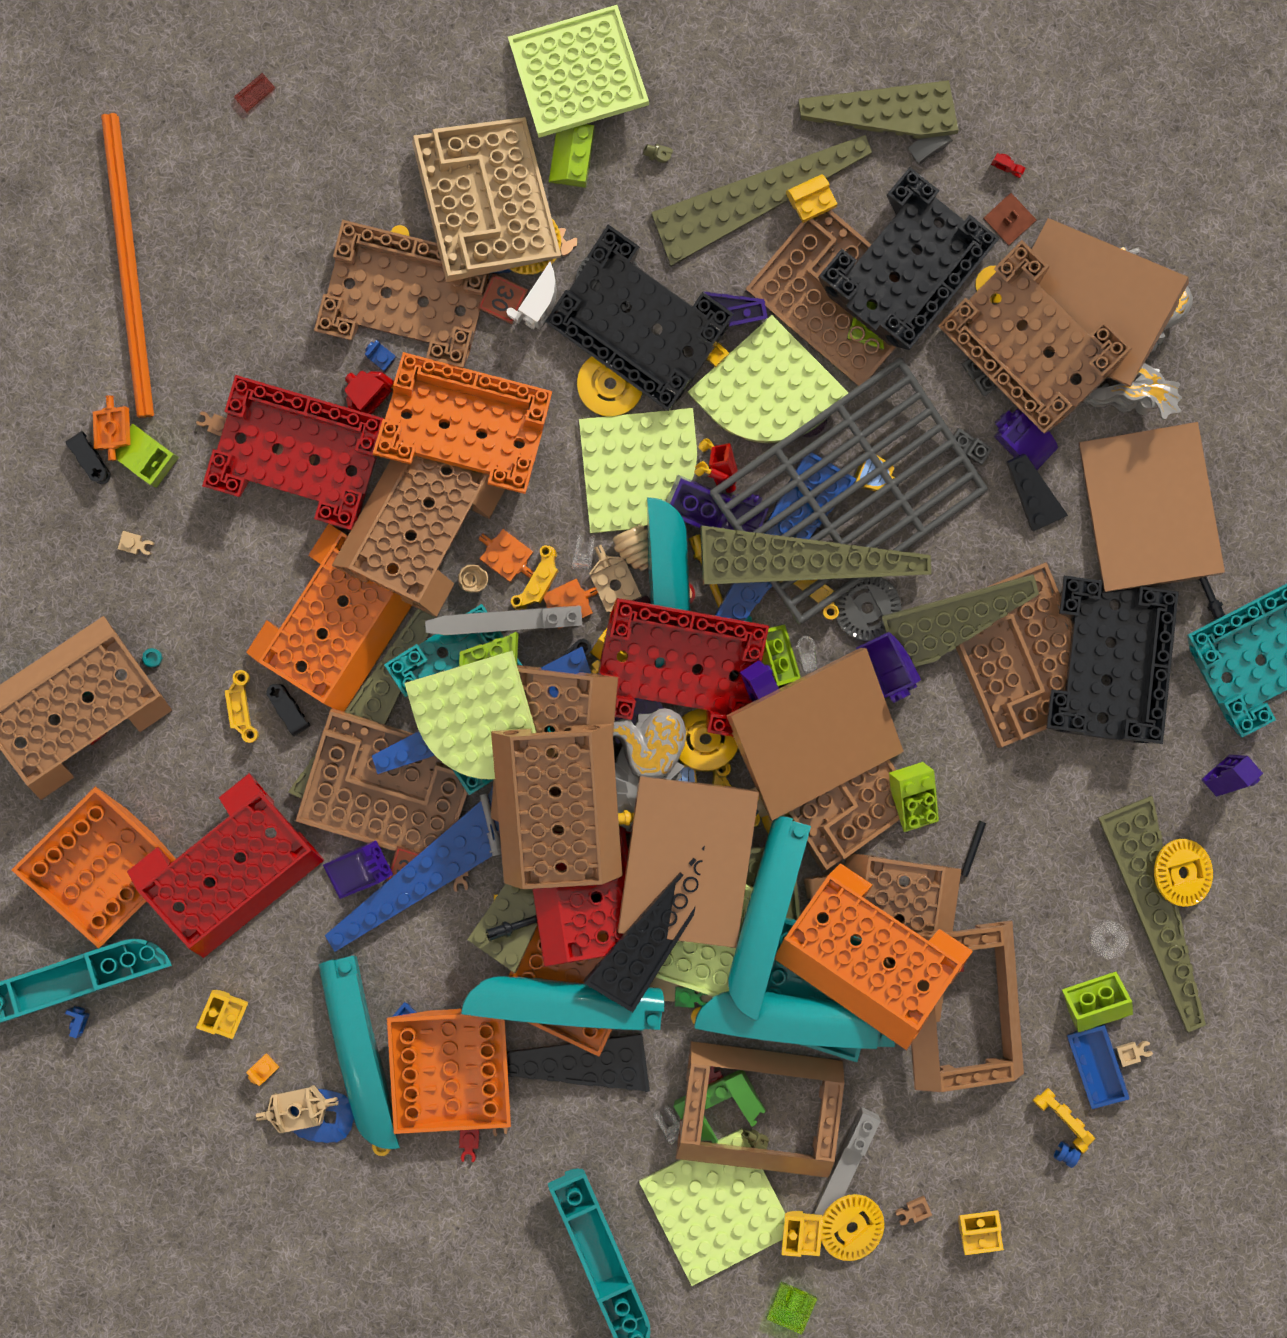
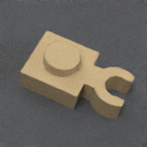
[118,531,155,555]
[1115,1041,1153,1067]

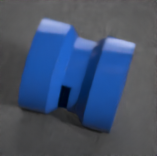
[1054,1141,1081,1168]

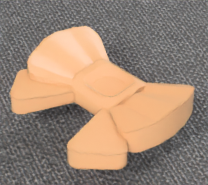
[559,228,577,257]

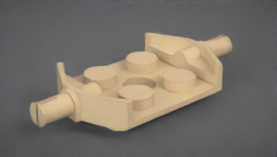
[589,545,641,612]
[256,1085,338,1133]

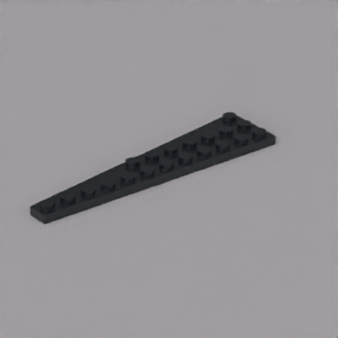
[582,810,759,1013]

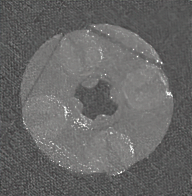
[1089,920,1129,959]

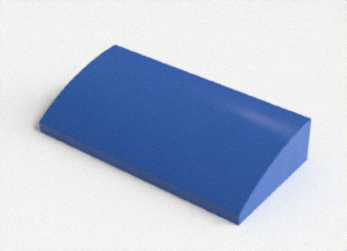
[1067,1024,1130,1109]

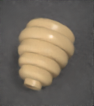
[613,524,648,571]

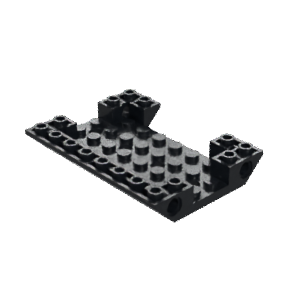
[818,167,1000,350]
[545,224,734,411]
[1046,575,1179,744]

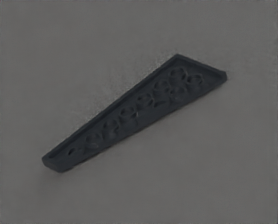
[507,1034,650,1092]

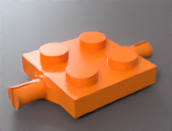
[93,395,131,461]
[478,529,534,582]
[544,578,598,629]

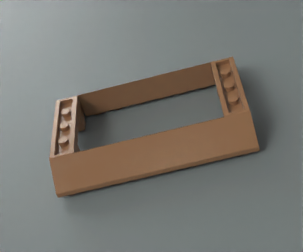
[911,921,1024,1092]
[675,1041,844,1178]

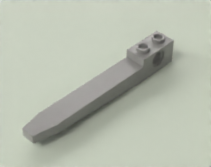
[425,605,582,635]
[810,1107,881,1256]

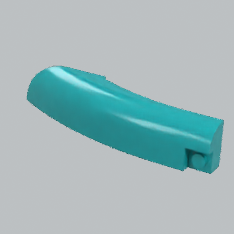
[647,497,690,667]
[728,816,811,1021]
[0,939,172,1023]
[318,955,400,1149]
[461,976,664,1030]
[694,991,895,1049]
[548,1168,650,1338]

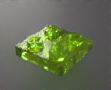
[766,1281,817,1335]

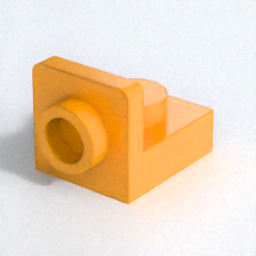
[246,1053,279,1086]

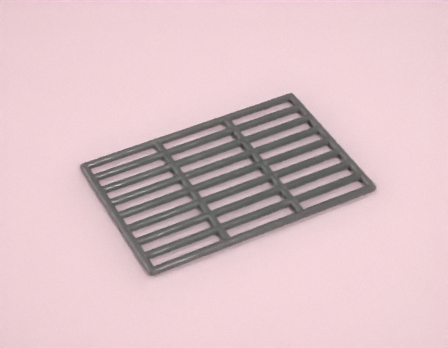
[710,358,988,624]

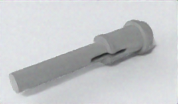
[480,794,502,856]

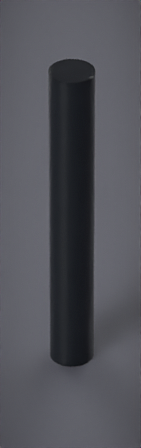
[961,820,986,877]

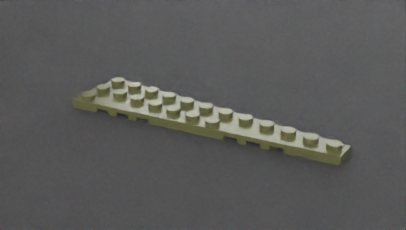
[651,135,872,267]
[700,526,931,585]
[288,609,441,799]
[467,757,616,973]
[1097,796,1206,1032]

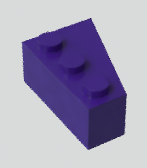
[740,660,779,702]
[1201,755,1263,797]

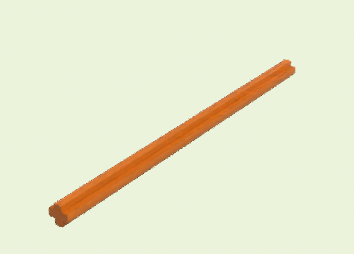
[101,113,154,418]

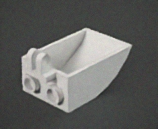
[507,262,557,330]

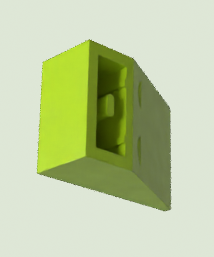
[116,424,179,488]
[889,762,939,832]

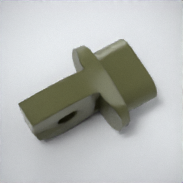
[642,144,673,163]
[741,1129,769,1149]

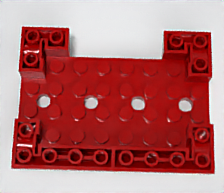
[202,375,384,530]
[598,598,769,737]
[127,773,324,958]
[532,826,631,967]

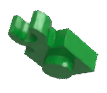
[675,986,707,1008]

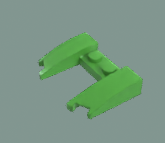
[673,1070,765,1143]

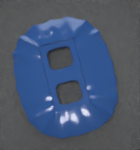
[291,1089,354,1143]

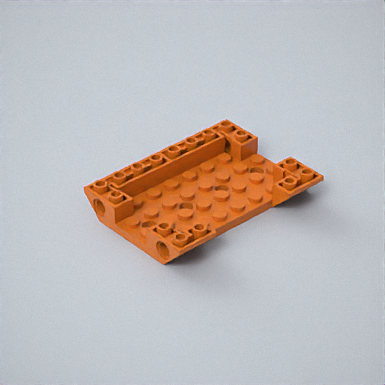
[373,352,552,494]
[246,524,412,712]
[774,863,973,1051]

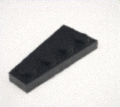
[1006,454,1068,531]

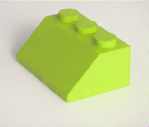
[549,124,595,188]
[762,624,801,686]
[1062,972,1133,1033]

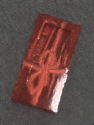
[234,73,276,113]

